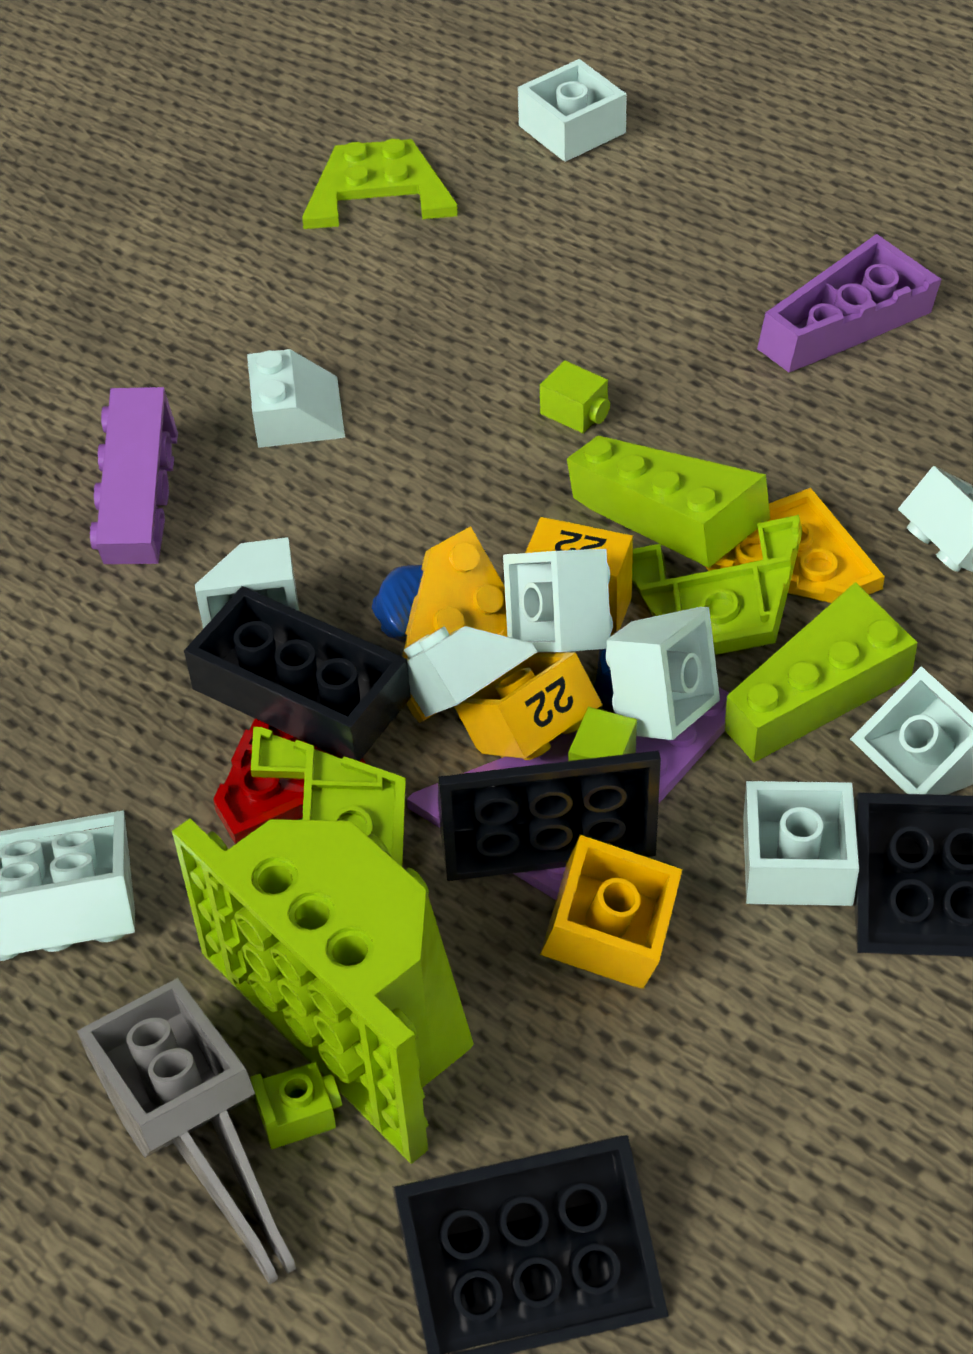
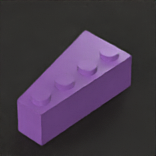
[757,234,942,372]
[90,387,178,564]

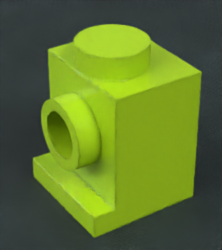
[250,1062,342,1150]

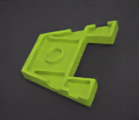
[302,139,458,229]
[632,515,802,655]
[251,727,406,868]

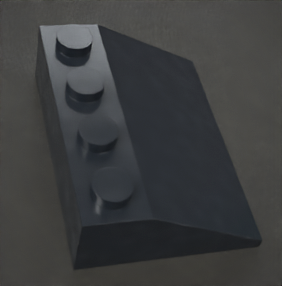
[438,750,661,881]
[854,792,973,957]
[392,1135,669,1354]

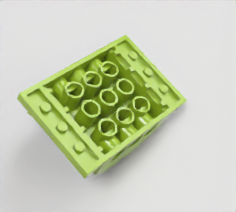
[172,818,474,1164]

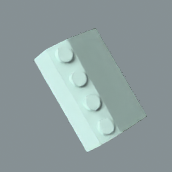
[0,810,135,961]

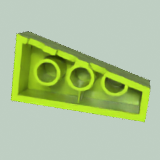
[567,436,770,568]
[725,582,918,763]

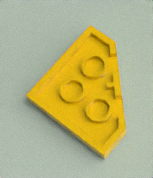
[705,487,885,603]
[402,526,507,723]

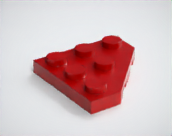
[213,718,366,844]

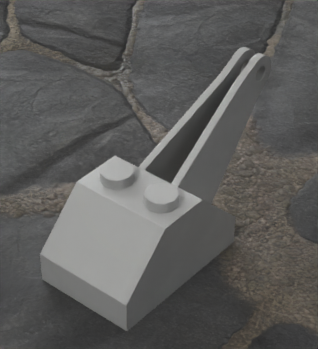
[77,978,296,1284]

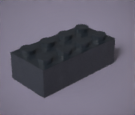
[184,586,411,762]

